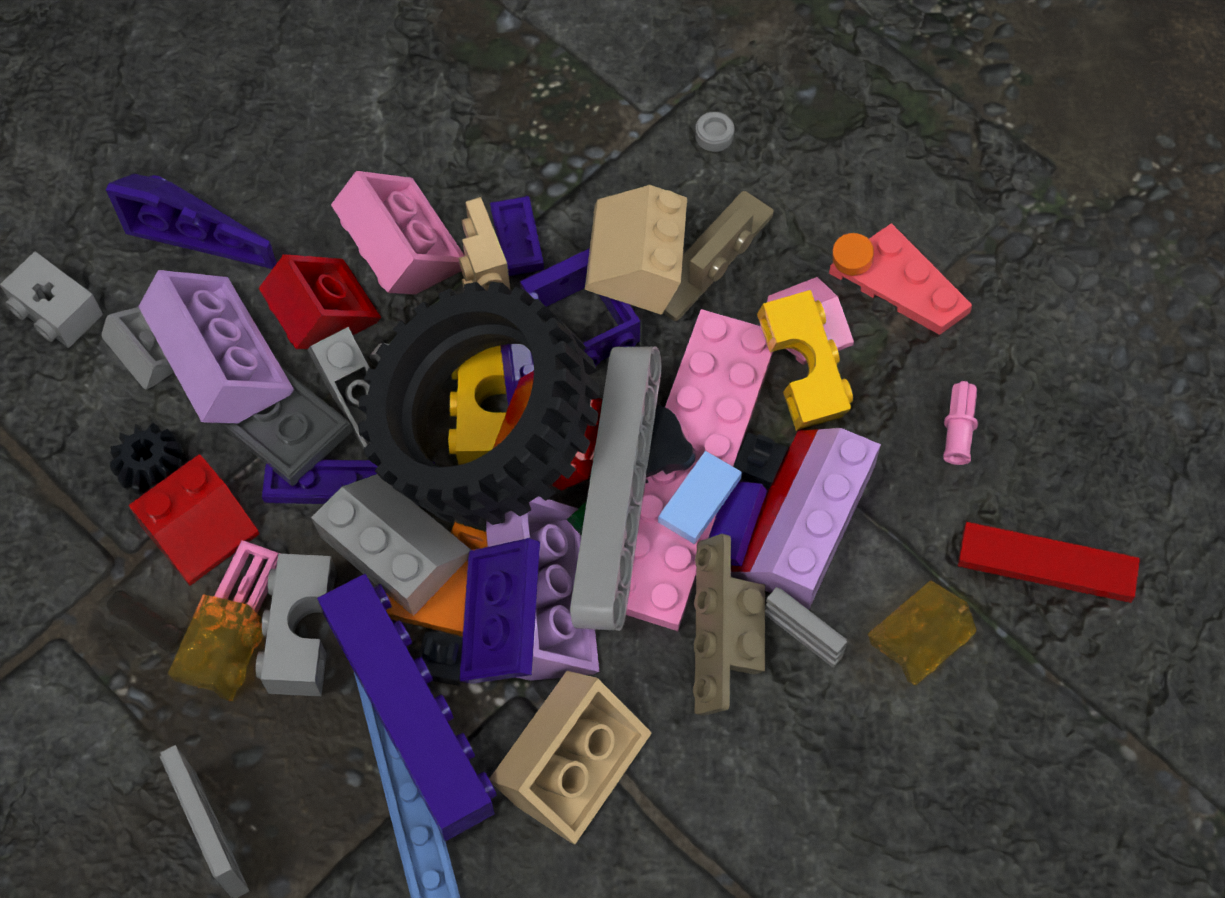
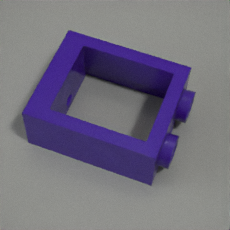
[520,248,640,367]

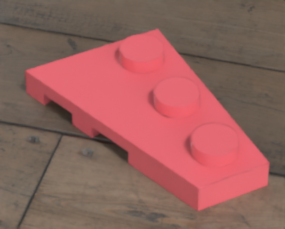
[829,223,972,335]

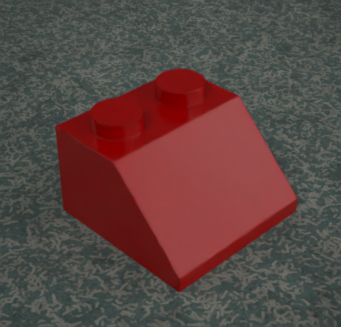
[258,254,381,349]
[128,454,260,586]

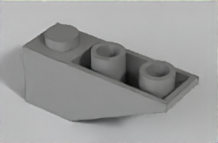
[308,327,370,449]

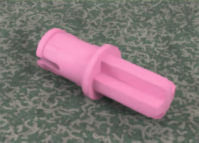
[943,381,978,465]

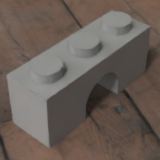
[256,554,337,696]

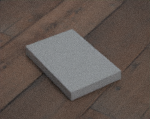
[159,745,250,898]

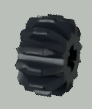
[110,422,184,496]

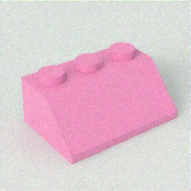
[331,171,465,295]

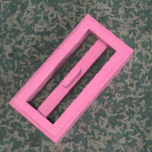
[205,540,281,635]

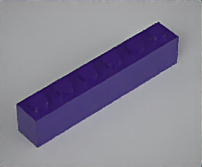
[317,573,497,841]

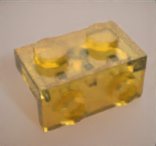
[867,580,976,685]
[168,594,263,701]

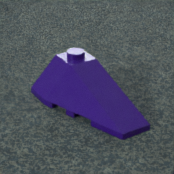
[106,173,277,269]

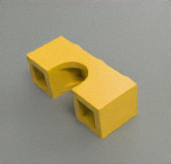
[757,290,853,431]
[448,345,506,465]

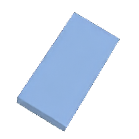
[658,451,742,544]

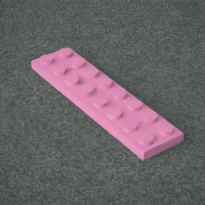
[626,309,774,631]

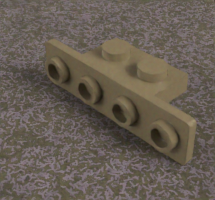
[663,191,774,321]
[693,534,765,716]

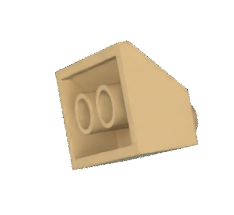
[585,185,687,315]
[489,671,652,844]

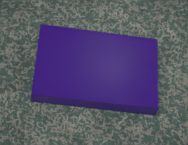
[460,538,540,684]

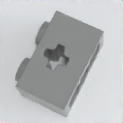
[0,251,103,348]

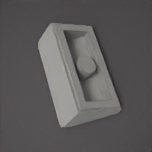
[102,307,174,390]

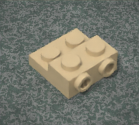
[459,197,510,291]

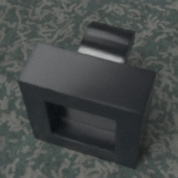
[733,432,788,489]
[419,631,463,686]

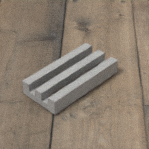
[765,587,847,668]

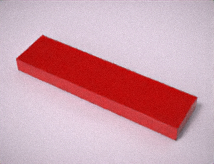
[957,522,1140,603]

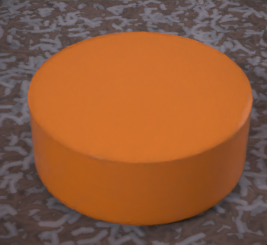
[832,233,874,276]

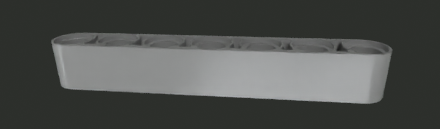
[570,346,662,631]

